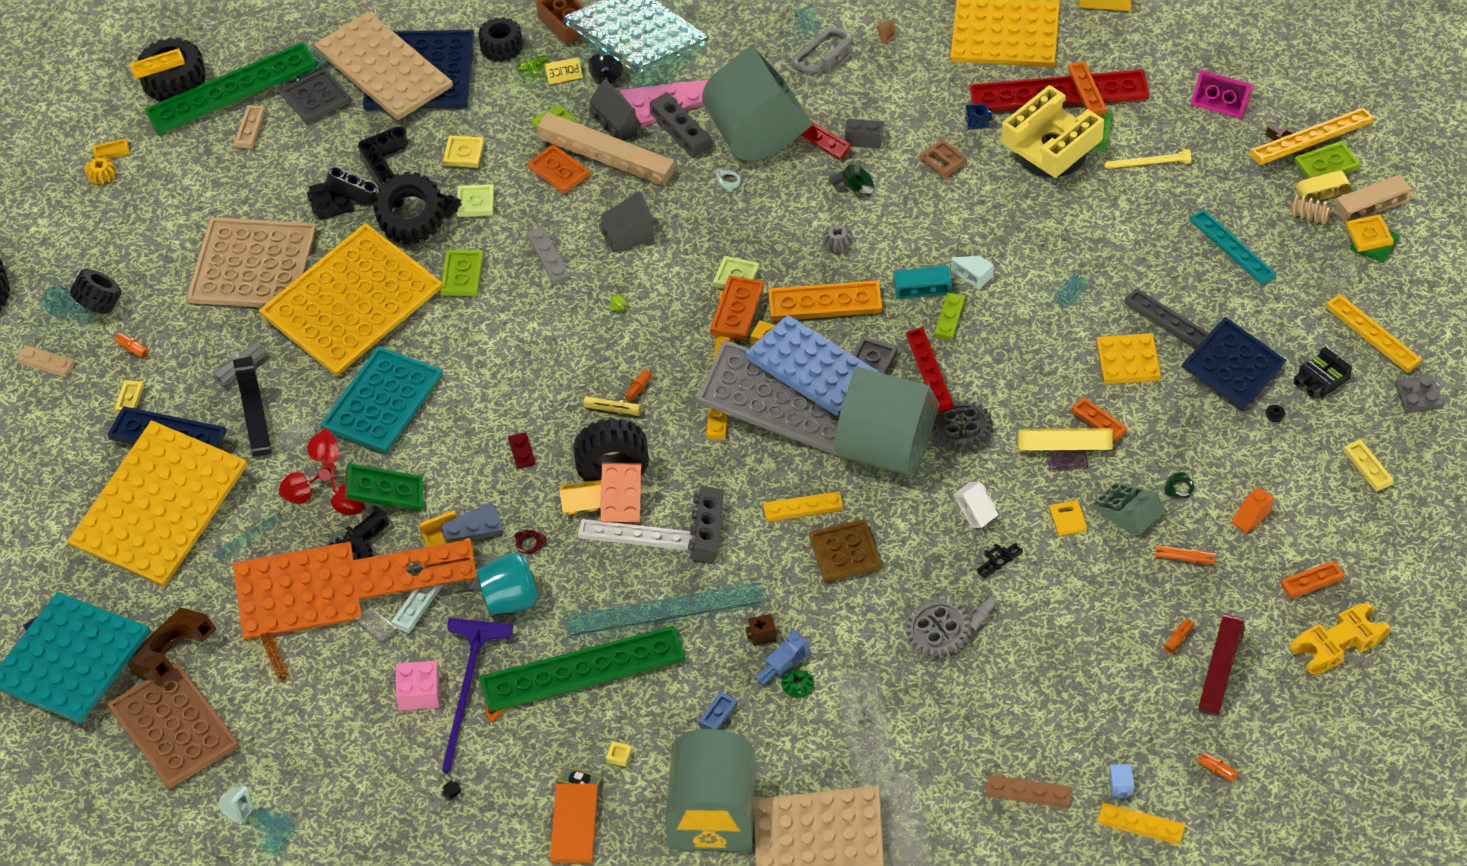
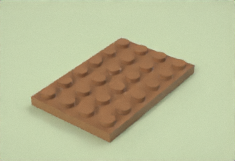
[107,663,240,790]

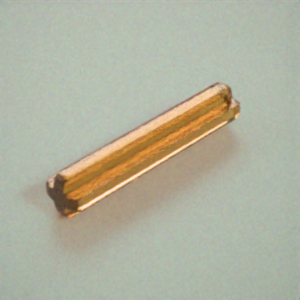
[260,631,289,681]

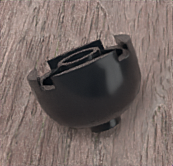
[588,52,623,84]

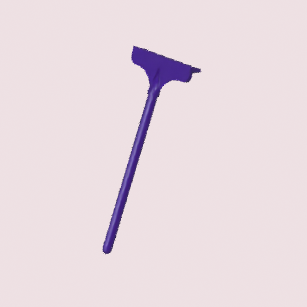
[442,618,514,774]

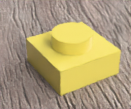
[606,741,632,767]

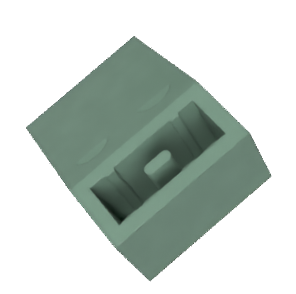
[1091,482,1165,535]

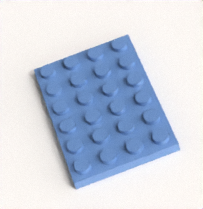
[744,315,879,416]

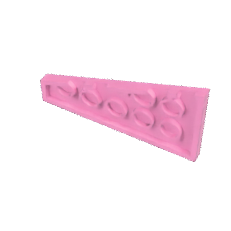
[619,80,708,128]

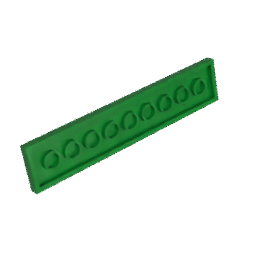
[144,42,317,135]
[479,625,685,713]

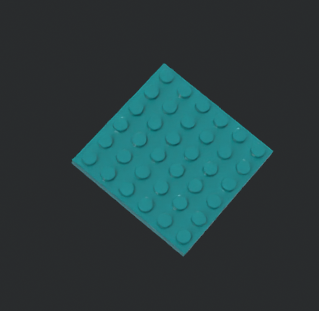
[0,592,151,724]

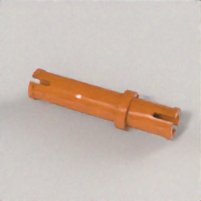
[1155,545,1216,566]

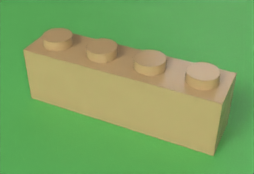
[1335,174,1412,222]

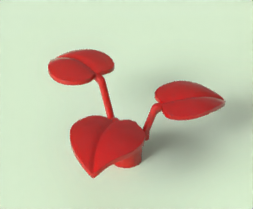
[279,428,366,515]

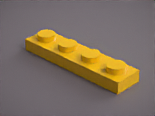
[763,491,843,522]
[1097,802,1185,845]

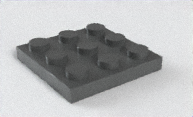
[280,68,351,124]

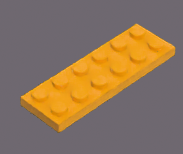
[768,280,882,321]

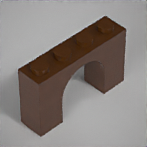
[127,607,216,683]

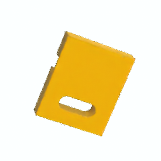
[1049,500,1087,536]

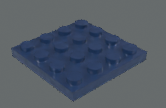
[1181,316,1287,411]

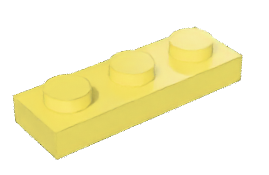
[1344,439,1394,492]

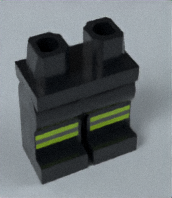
[1293,346,1352,399]

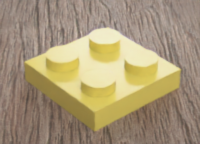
[443,135,484,168]

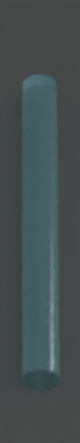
[213,512,283,560]

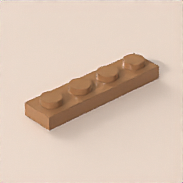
[986,775,1072,809]

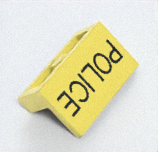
[544,57,583,84]

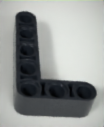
[358,126,408,207]
[233,356,272,457]

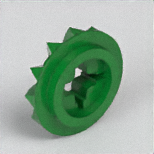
[781,668,814,697]

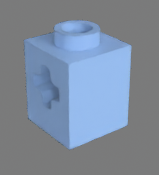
[1109,764,1134,799]

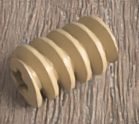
[1291,194,1332,225]

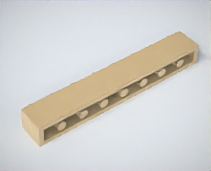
[537,112,674,186]

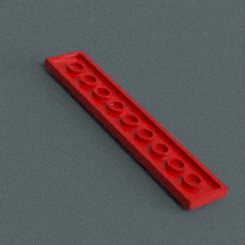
[969,69,1149,114]

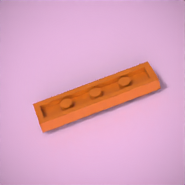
[1068,61,1107,116]

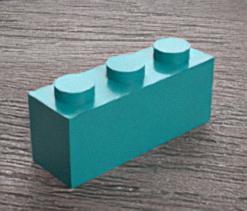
[893,265,952,299]

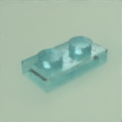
[1053,273,1090,308]

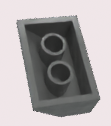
[589,79,638,141]

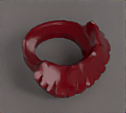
[514,529,546,554]

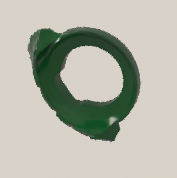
[1164,472,1194,498]

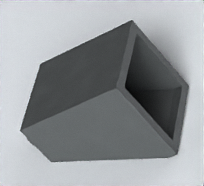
[599,191,654,252]

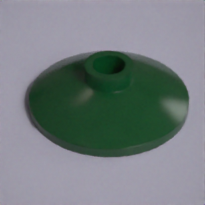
[843,165,874,195]

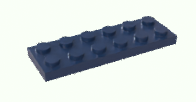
[107,406,227,448]

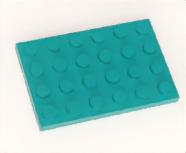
[320,346,443,454]

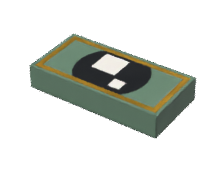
[557,765,603,790]

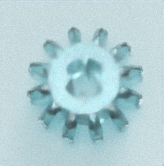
[41,285,73,316]

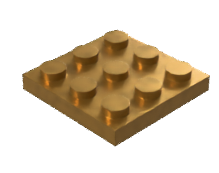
[809,519,882,582]

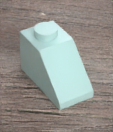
[951,256,994,289]
[218,786,254,825]

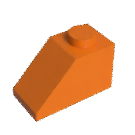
[1231,487,1274,534]

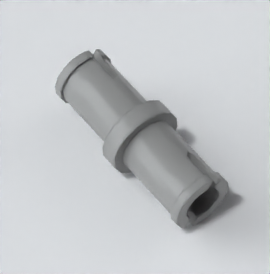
[970,595,998,633]

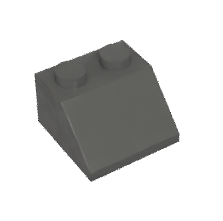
[845,119,884,149]

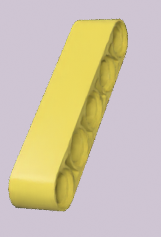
[1018,428,1113,450]

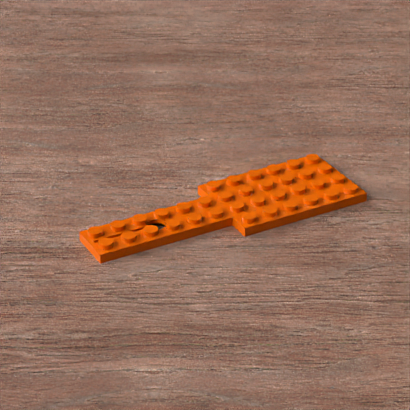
[232,539,477,640]

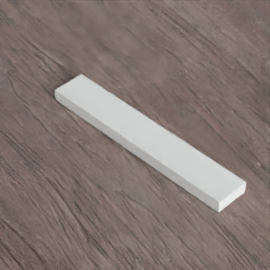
[578,519,692,551]

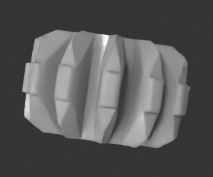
[822,223,853,253]

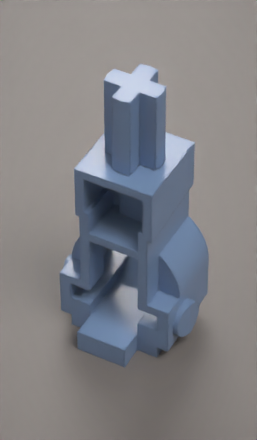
[755,629,810,685]

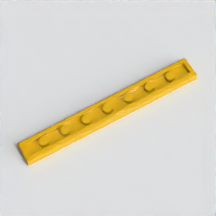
[1249,108,1374,165]

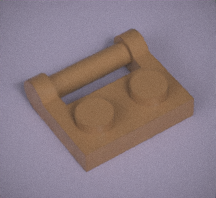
[919,139,967,179]

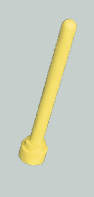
[1104,149,1191,169]

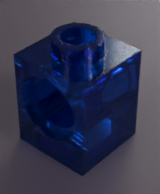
[965,103,992,130]

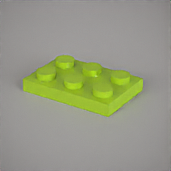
[1294,140,1361,179]
[440,250,483,296]

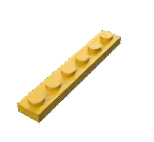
[1326,294,1422,373]

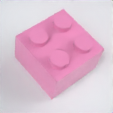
[396,661,439,710]

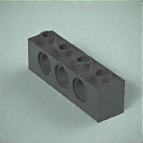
[649,92,711,158]
[688,485,724,564]

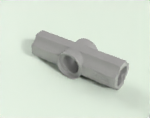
[213,342,266,387]

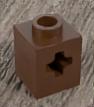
[745,614,777,646]

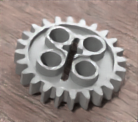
[905,598,972,659]

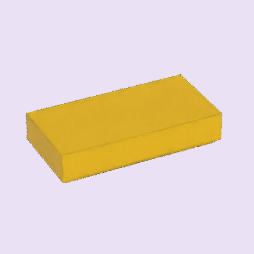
[92,138,130,159]

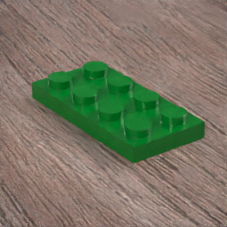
[345,463,423,512]

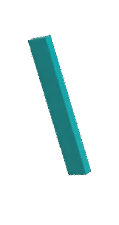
[1189,209,1277,286]

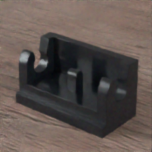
[345,505,389,541]

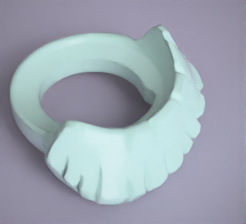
[715,168,741,192]

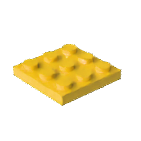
[1096,333,1161,385]

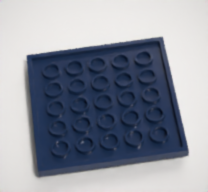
[363,30,475,110]

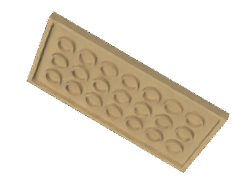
[314,11,453,121]

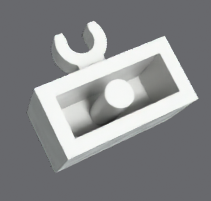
[953,482,998,528]

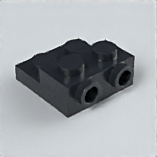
[306,182,354,220]

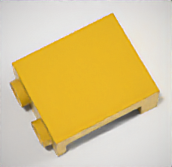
[419,510,474,565]

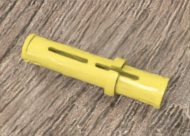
[583,396,641,416]

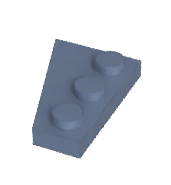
[441,501,503,543]

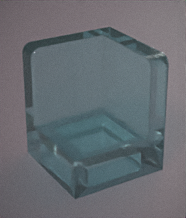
[795,4,821,33]

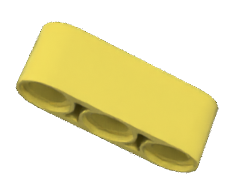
[1296,171,1352,202]

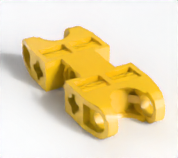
[1290,603,1391,675]

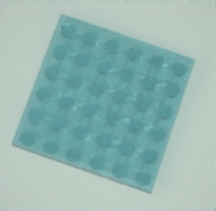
[563,0,709,73]

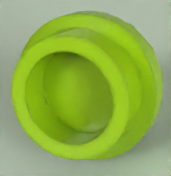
[609,293,628,311]

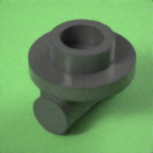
[828,170,847,189]

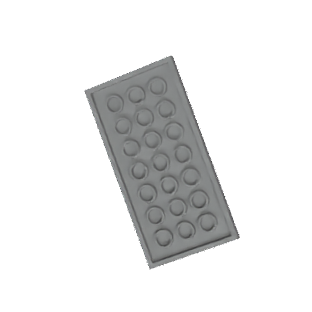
[696,340,840,455]

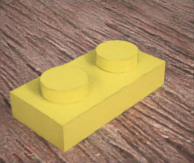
[115,380,144,414]

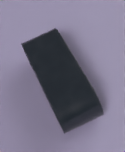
[324,167,378,205]

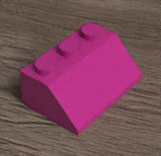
[1191,70,1255,119]

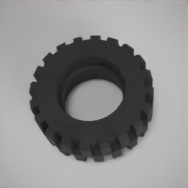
[138,38,206,101]
[373,172,445,244]
[573,418,649,482]

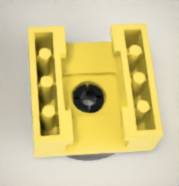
[1001,85,1104,178]

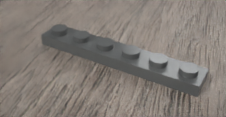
[1124,288,1210,348]

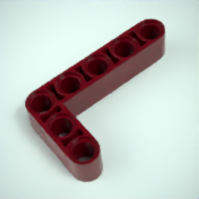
[1198,613,1245,715]

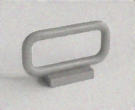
[791,27,852,74]

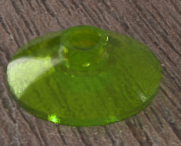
[516,55,549,74]

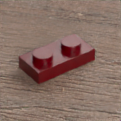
[508,432,535,469]

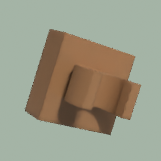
[875,20,898,44]

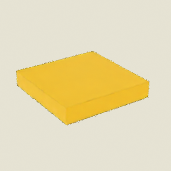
[1345,214,1394,252]

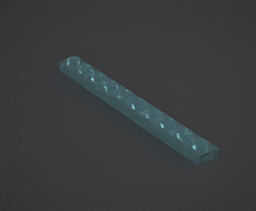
[564,582,765,637]

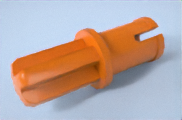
[114,333,149,359]
[624,369,652,401]
[1163,618,1194,654]
[1197,751,1238,782]

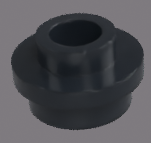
[1265,405,1285,422]
[442,781,462,800]

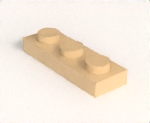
[234,105,265,149]
[16,345,75,377]

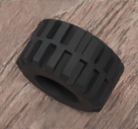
[478,17,523,62]
[70,269,122,314]

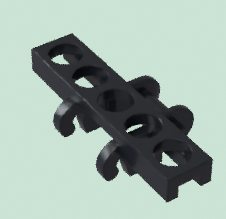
[441,194,462,219]
[977,543,1023,578]

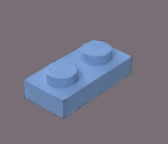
[698,692,738,729]

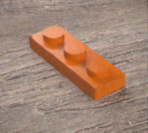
[1071,397,1127,443]
[1280,560,1344,599]

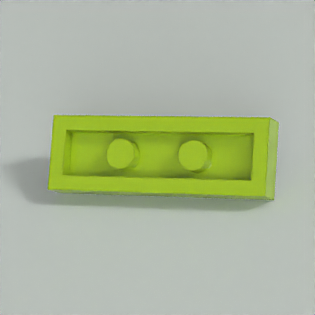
[934,292,965,341]

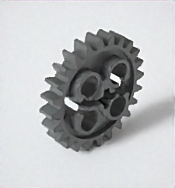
[931,401,993,451]

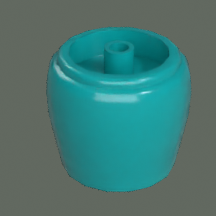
[475,552,539,616]

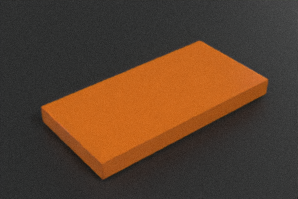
[710,275,765,340]
[550,784,598,863]

